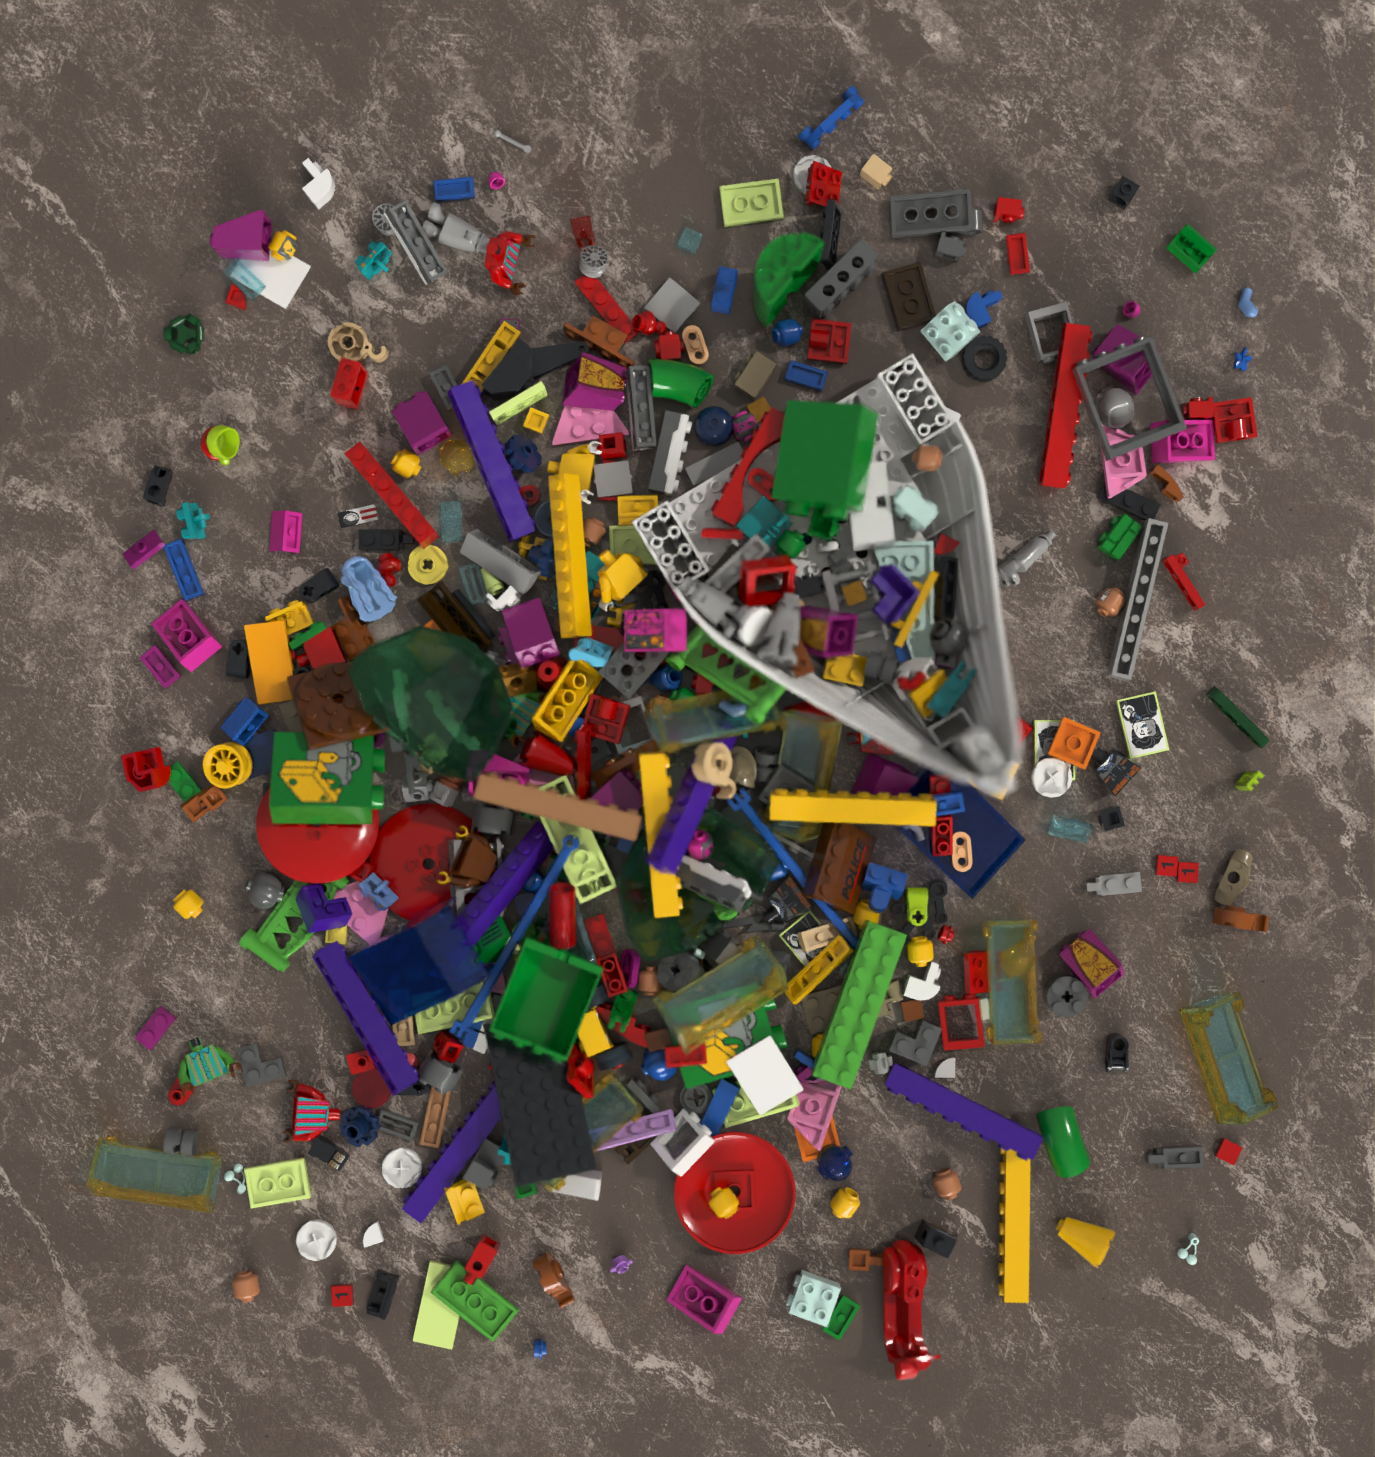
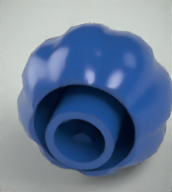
[641,1048,677,1081]

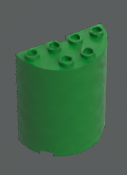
[752,233,824,328]
[489,938,603,1063]

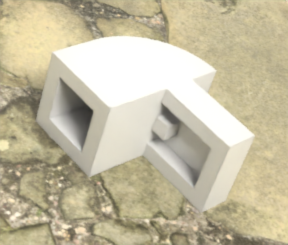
[302,158,335,209]
[893,657,938,700]
[902,961,941,1000]

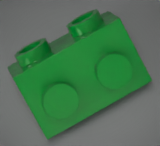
[1166,224,1217,274]
[807,508,840,542]

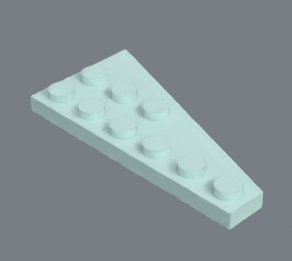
[874,541,935,663]

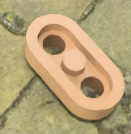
[682,325,709,366]
[951,831,973,872]

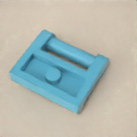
[569,637,615,667]

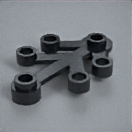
[612,570,669,636]
[891,879,948,946]

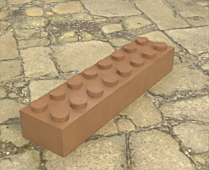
[474,772,642,841]

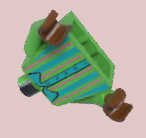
[493,691,547,750]
[178,1037,243,1097]

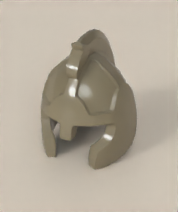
[729,746,757,791]

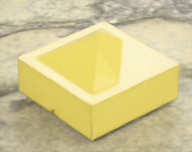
[325,925,348,944]

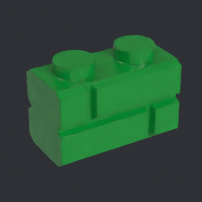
[1097,513,1143,561]

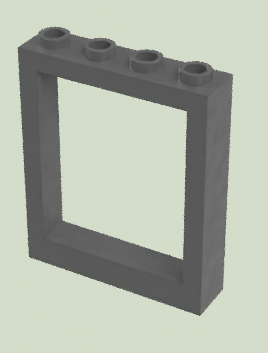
[1072,335,1187,461]

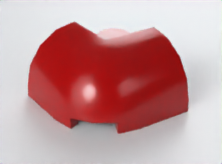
[121,747,171,792]

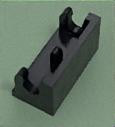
[366,1269,400,1320]

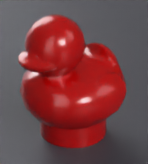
[633,310,667,336]
[377,553,401,588]

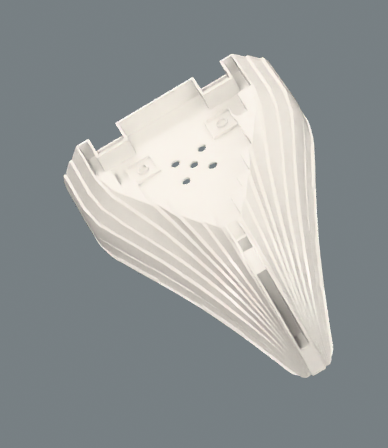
[632,354,1021,796]

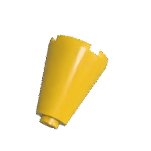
[1056,1217,1115,1268]

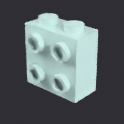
[921,301,980,362]
[891,486,939,533]
[786,1270,841,1327]

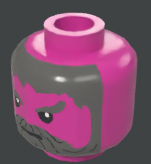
[732,411,760,442]
[687,830,714,860]

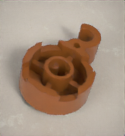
[1212,905,1270,932]
[533,1252,575,1309]

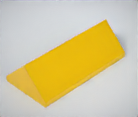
[532,659,603,742]

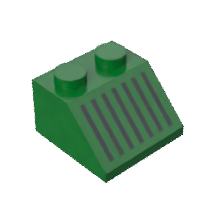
[469,915,510,964]

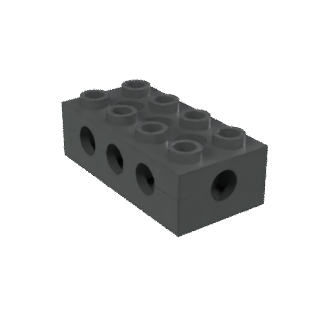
[802,238,879,319]
[598,642,670,699]

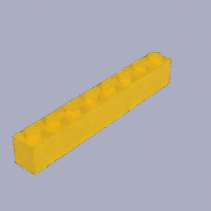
[548,473,592,638]
[639,751,683,918]
[770,788,936,826]
[998,1148,1030,1303]

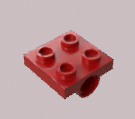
[807,319,852,364]
[1212,397,1258,443]
[583,693,631,744]
[964,950,1001,994]
[566,1043,594,1099]

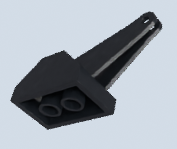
[481,339,589,401]

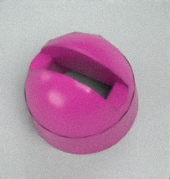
[488,171,505,189]
[1123,301,1141,318]

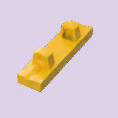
[462,321,521,393]
[891,570,939,649]
[782,935,853,1005]

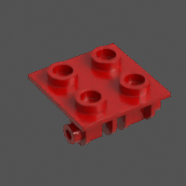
[804,161,842,207]

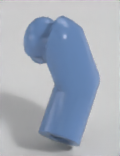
[1238,288,1258,318]
[719,699,748,718]

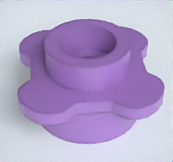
[610,1255,633,1274]

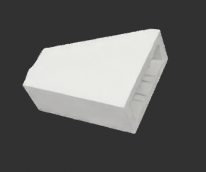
[548,1170,602,1200]

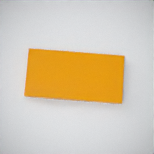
[244,620,294,704]

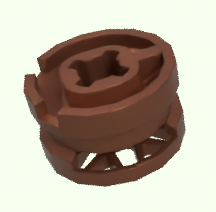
[435,765,468,792]

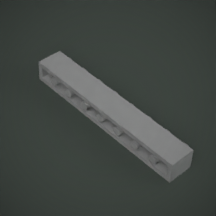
[1107,518,1168,681]

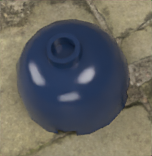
[694,406,733,447]

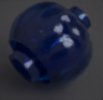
[816,1144,853,1181]

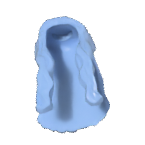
[341,556,397,622]

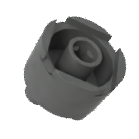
[470,803,514,837]
[657,950,705,994]
[1043,974,1088,1017]
[418,1048,465,1095]

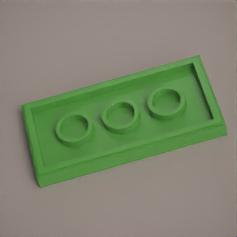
[431,1259,519,1342]

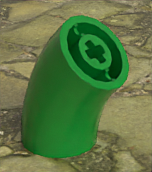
[646,359,714,408]
[1036,1107,1091,1178]

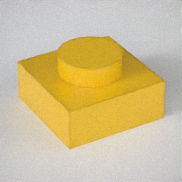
[523,407,549,434]

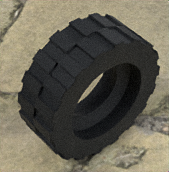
[961,335,1008,382]

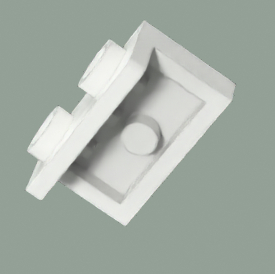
[486,586,521,613]

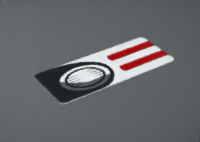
[338,504,378,528]

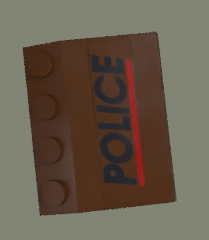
[802,822,876,915]

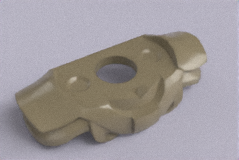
[1215,849,1252,905]

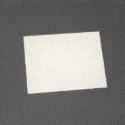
[230,251,311,309]
[726,1036,804,1115]

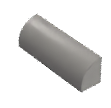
[460,528,541,594]

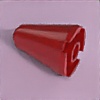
[533,655,568,693]
[518,729,576,776]

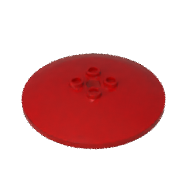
[256,786,379,884]
[369,803,486,924]
[674,1131,796,1254]

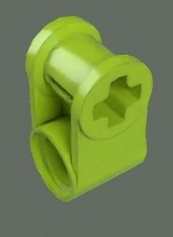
[906,887,928,926]

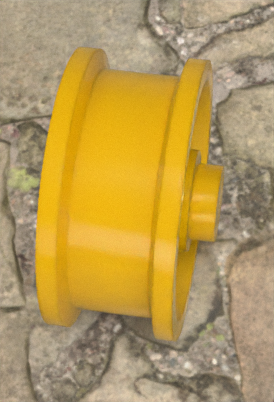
[203,742,253,789]

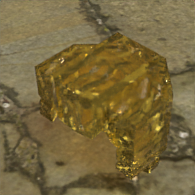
[439,439,475,477]
[999,939,1038,979]

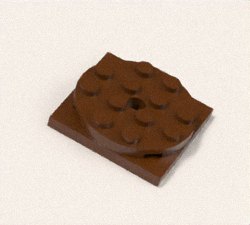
[287,659,389,750]

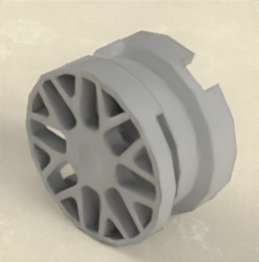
[372,204,394,236]
[579,245,608,278]

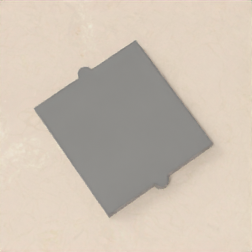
[594,460,633,498]

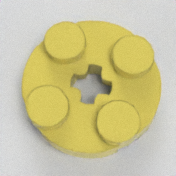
[408,545,449,585]

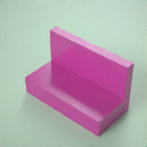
[269,510,302,553]

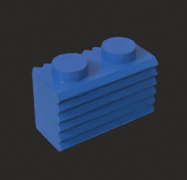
[710,266,738,314]
[221,697,269,746]

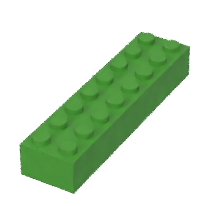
[810,920,907,1089]

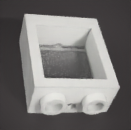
[650,1109,715,1176]

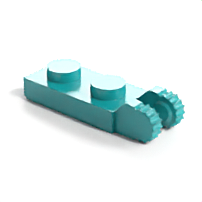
[927,661,977,719]

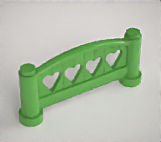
[665,624,787,725]
[239,877,349,972]

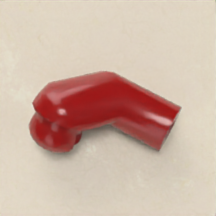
[897,671,926,691]

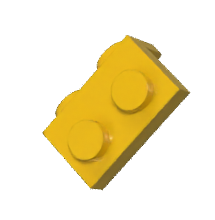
[265,600,314,636]

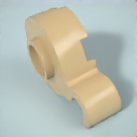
[328,322,388,362]
[692,743,736,799]

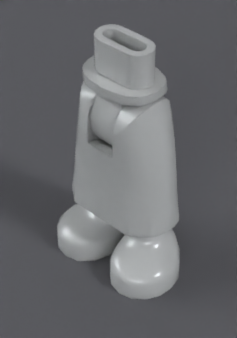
[422,202,490,254]
[996,530,1056,587]
[678,576,751,639]
[758,593,800,666]

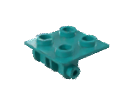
[736,496,793,548]

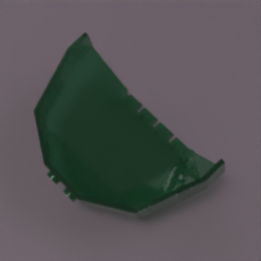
[348,625,513,782]
[615,808,779,962]

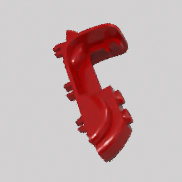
[883,1240,941,1380]

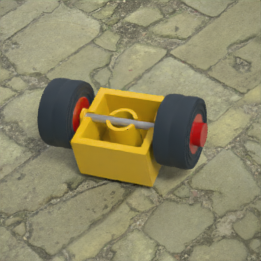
[578,984,633,1071]

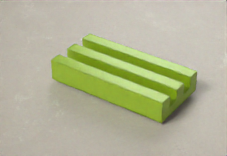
[1235,771,1264,791]

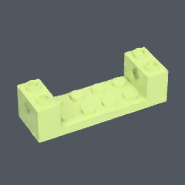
[539,775,618,904]

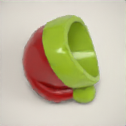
[200,425,240,466]

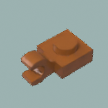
[849,1248,883,1271]

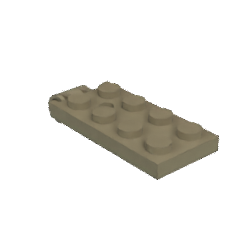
[801,979,904,1035]

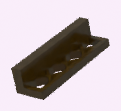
[417,581,491,662]

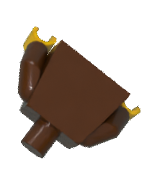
[437,826,498,888]

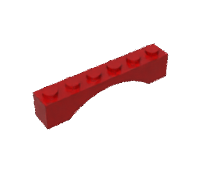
[711,407,785,528]
[344,441,439,549]

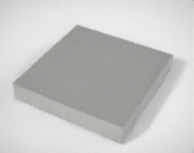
[644,277,700,334]

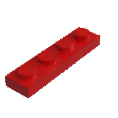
[575,275,640,346]
[574,724,591,802]

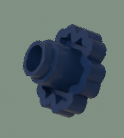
[505,434,542,473]
[529,536,556,578]
[339,1105,381,1147]

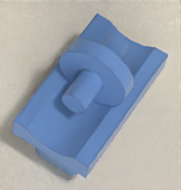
[359,872,399,911]

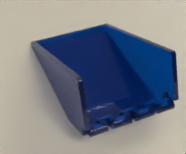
[890,764,1026,899]
[349,897,494,1026]

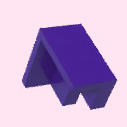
[869,564,920,624]
[296,884,353,933]

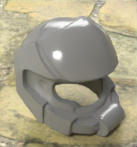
[1094,385,1135,428]

